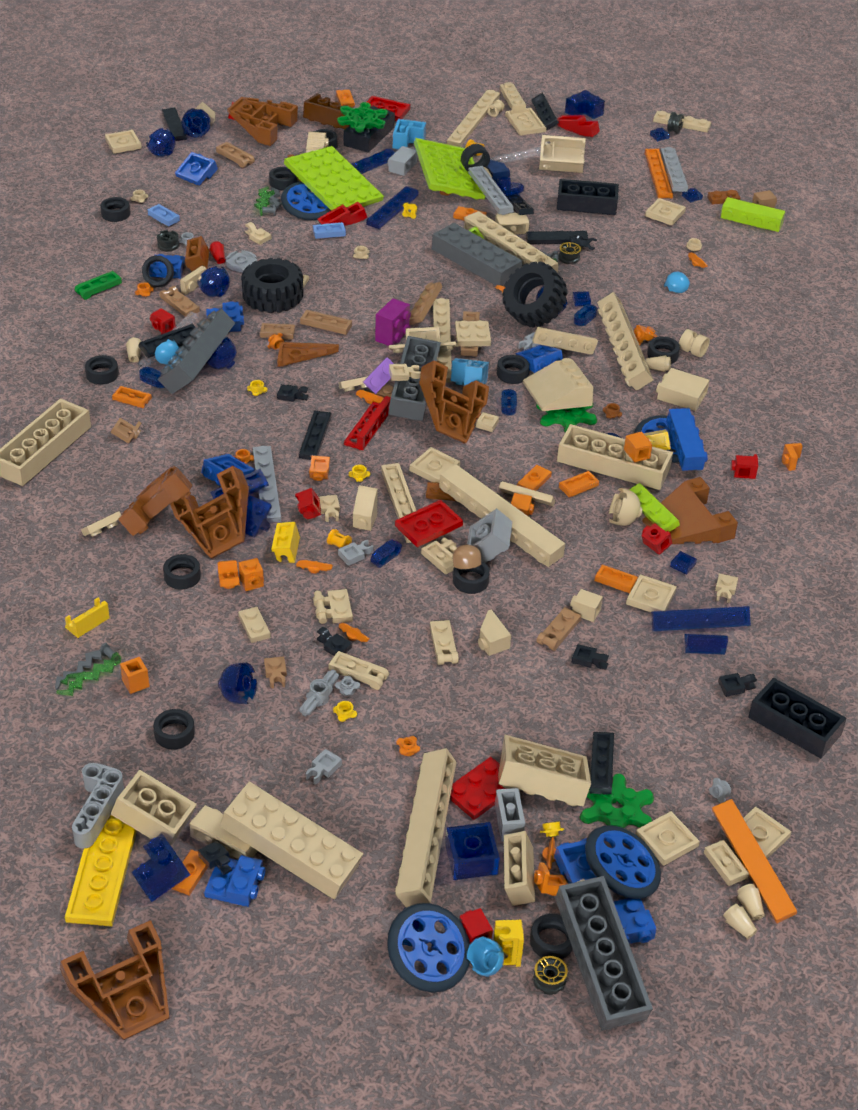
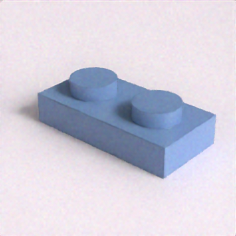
[147,204,180,227]
[313,223,346,239]

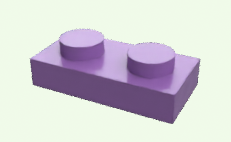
[363,357,394,394]

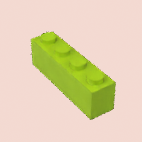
[721,197,785,232]

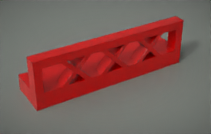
[344,396,391,451]

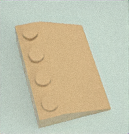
[523,358,593,411]
[498,735,591,806]

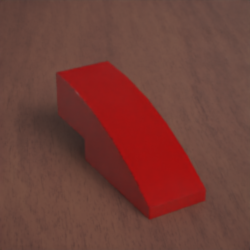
[557,115,600,137]
[317,201,368,226]

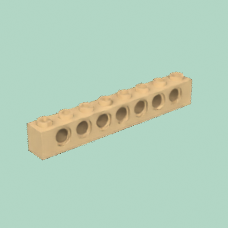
[464,211,558,273]
[597,292,653,390]

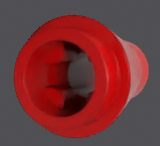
[209,241,226,264]

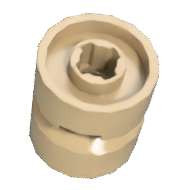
[679,329,710,358]

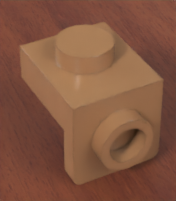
[110,418,142,443]

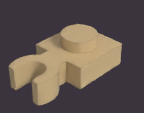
[389,364,421,381]
[319,495,340,522]
[715,573,738,603]

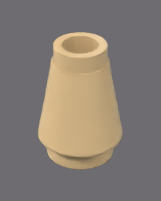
[126,338,141,362]
[646,355,671,372]
[737,884,765,921]
[723,904,758,939]

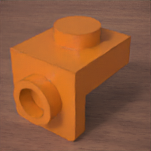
[634,325,658,346]
[782,443,803,471]
[309,456,330,481]
[217,560,240,589]
[534,862,568,896]

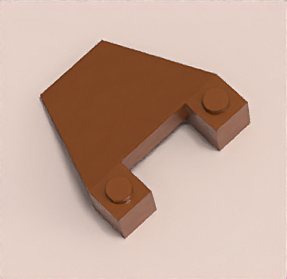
[227,97,298,146]
[419,360,489,443]
[118,465,193,536]
[170,466,249,559]
[642,477,738,544]
[60,920,169,1040]

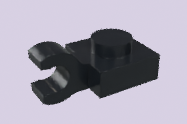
[568,234,597,250]
[277,384,309,402]
[317,627,352,656]
[571,644,609,670]
[718,673,757,697]
[198,840,232,875]

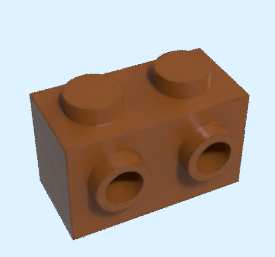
[185,236,209,272]

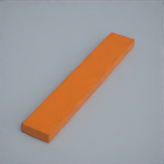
[645,149,673,198]
[712,799,797,923]

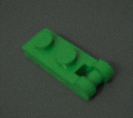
[74,271,122,300]

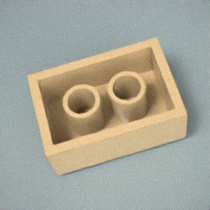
[111,770,197,849]

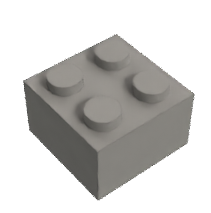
[467,508,513,563]

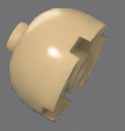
[609,488,642,526]

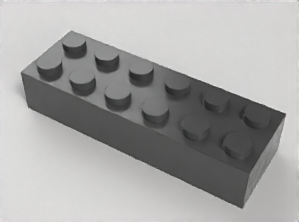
[432,223,522,286]
[158,308,235,394]
[388,336,441,421]
[555,876,653,1031]

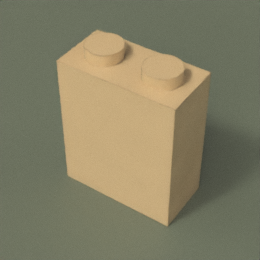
[656,368,710,411]

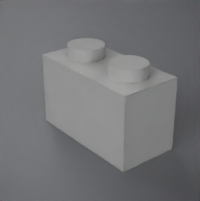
[388,146,418,176]
[495,788,525,842]

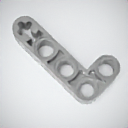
[72,763,124,849]

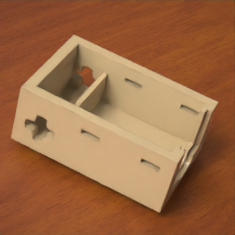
[539,135,586,173]

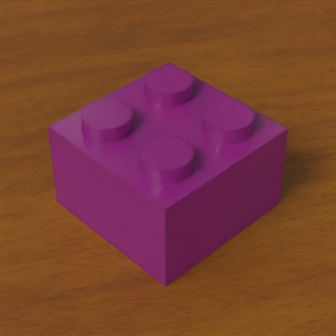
[375,298,411,346]

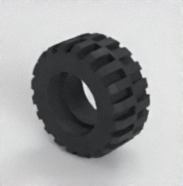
[241,258,304,313]
[502,262,568,328]

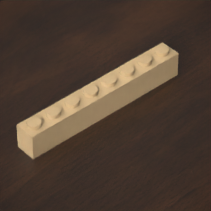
[439,464,565,567]
[395,748,456,907]

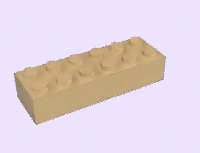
[0,398,91,486]
[557,424,673,490]
[220,781,363,899]

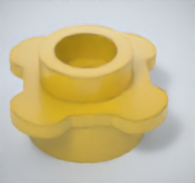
[402,202,417,219]
[247,380,268,396]
[349,465,370,482]
[333,701,357,722]
[540,822,564,837]

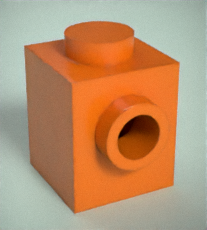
[624,431,652,463]
[511,493,535,517]
[239,558,264,591]
[120,656,150,694]

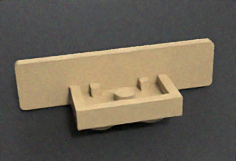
[389,327,457,353]
[532,327,598,354]

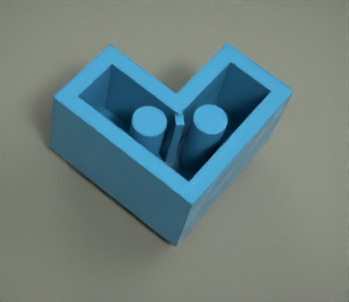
[393,119,426,149]
[451,358,489,386]

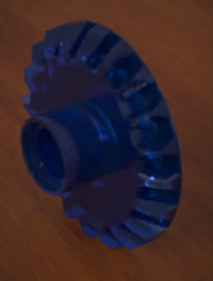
[497,177,524,196]

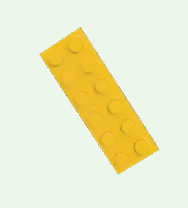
[65,815,137,926]

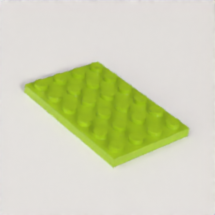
[414,138,486,200]
[284,146,384,211]

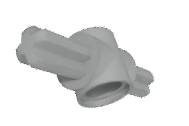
[299,670,339,717]

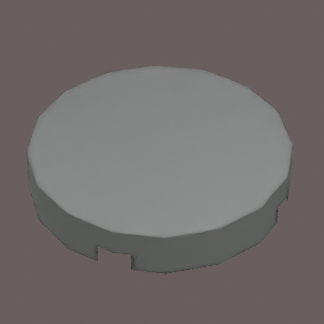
[226,250,257,272]

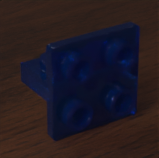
[245,495,272,538]

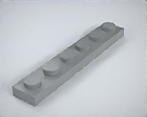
[660,147,688,192]
[468,166,514,215]
[253,446,281,523]

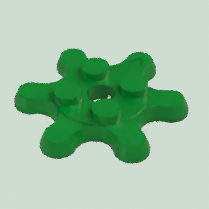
[337,102,388,133]
[536,403,597,432]
[580,774,654,828]

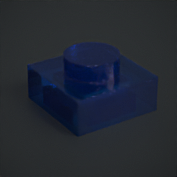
[650,128,670,141]
[682,188,703,203]
[572,291,591,306]
[670,551,697,575]

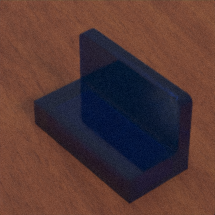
[684,634,728,655]

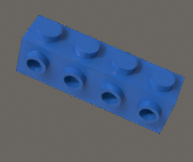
[666,408,708,471]

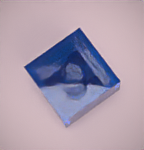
[445,822,500,880]

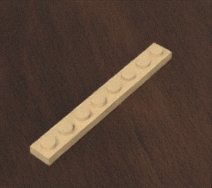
[447,90,500,147]
[433,298,452,382]

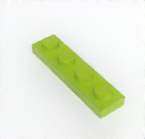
[629,483,680,532]

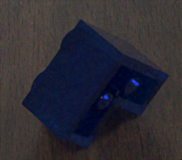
[565,90,605,119]
[131,833,190,902]

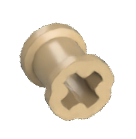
[487,100,504,117]

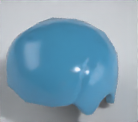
[664,271,690,293]
[155,339,179,365]
[466,937,504,977]

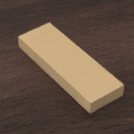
[499,481,555,507]

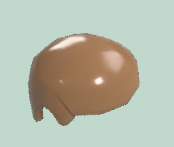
[452,544,481,569]

